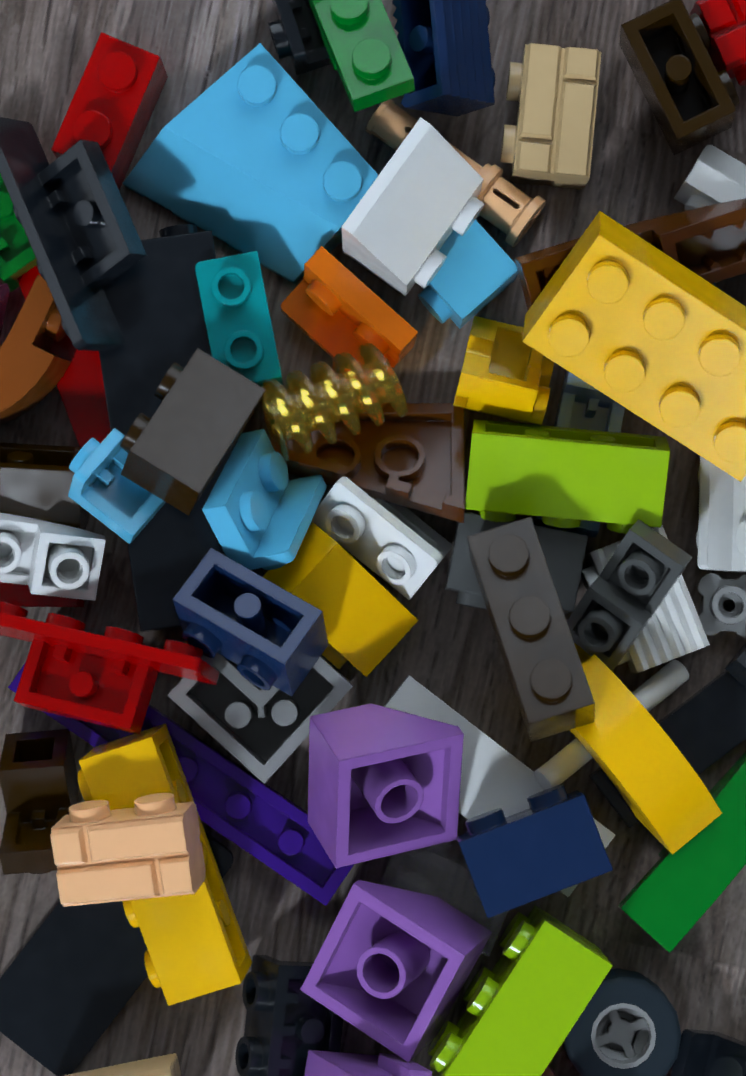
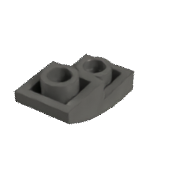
[567,519,693,670]

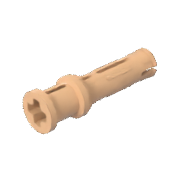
[366,99,546,247]

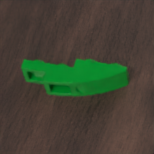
[308,0,415,112]

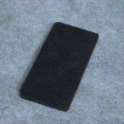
[0,831,234,1076]

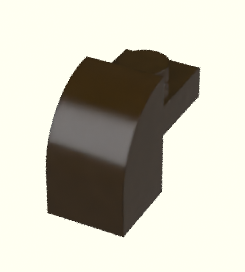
[0,729,79,875]

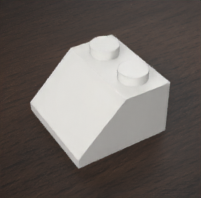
[341,117,485,297]

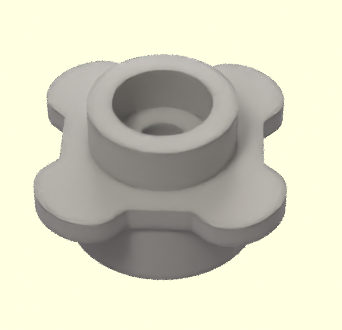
[697,573,746,638]

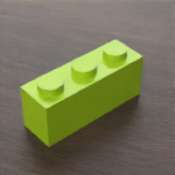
[465,419,670,534]

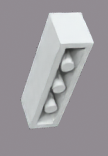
[384,675,615,897]

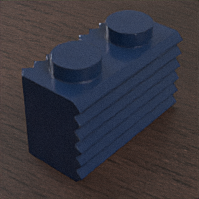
[392,0,495,117]

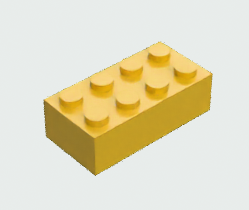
[522,211,746,482]

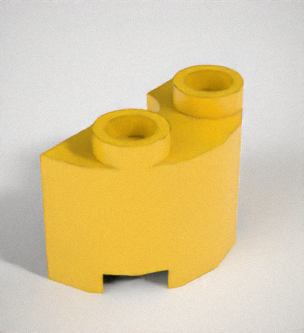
[453,316,554,425]

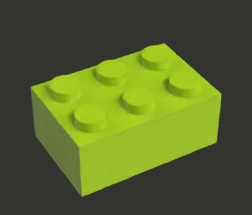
[427,905,613,1076]

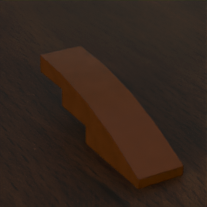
[514,198,746,310]

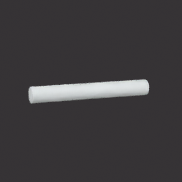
[534,659,689,790]

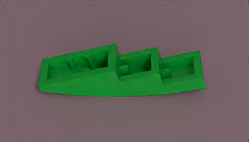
[618,751,746,953]

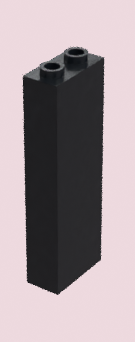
[99,224,264,633]

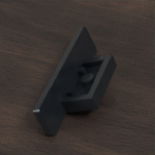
[0,117,147,351]

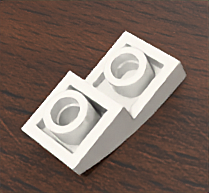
[0,513,106,601]

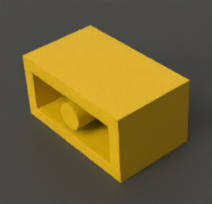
[263,523,419,677]

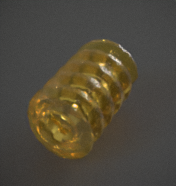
[262,343,408,461]

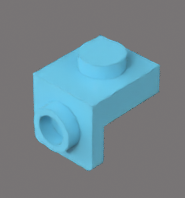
[68,428,166,544]

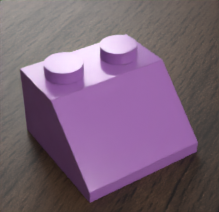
[308,703,464,868]
[300,880,492,1063]

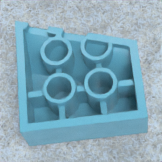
[123,43,378,284]

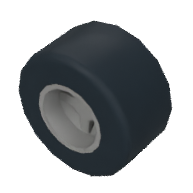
[563,968,682,1076]

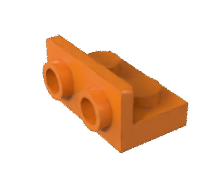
[281,246,418,390]

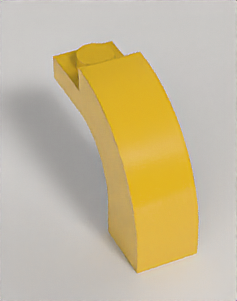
[569,643,722,855]

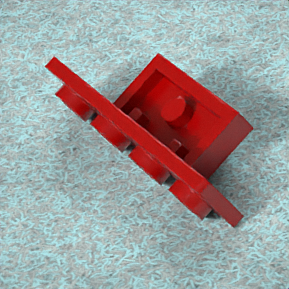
[0,601,220,735]

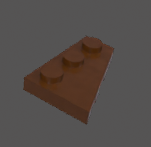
[272,403,465,523]

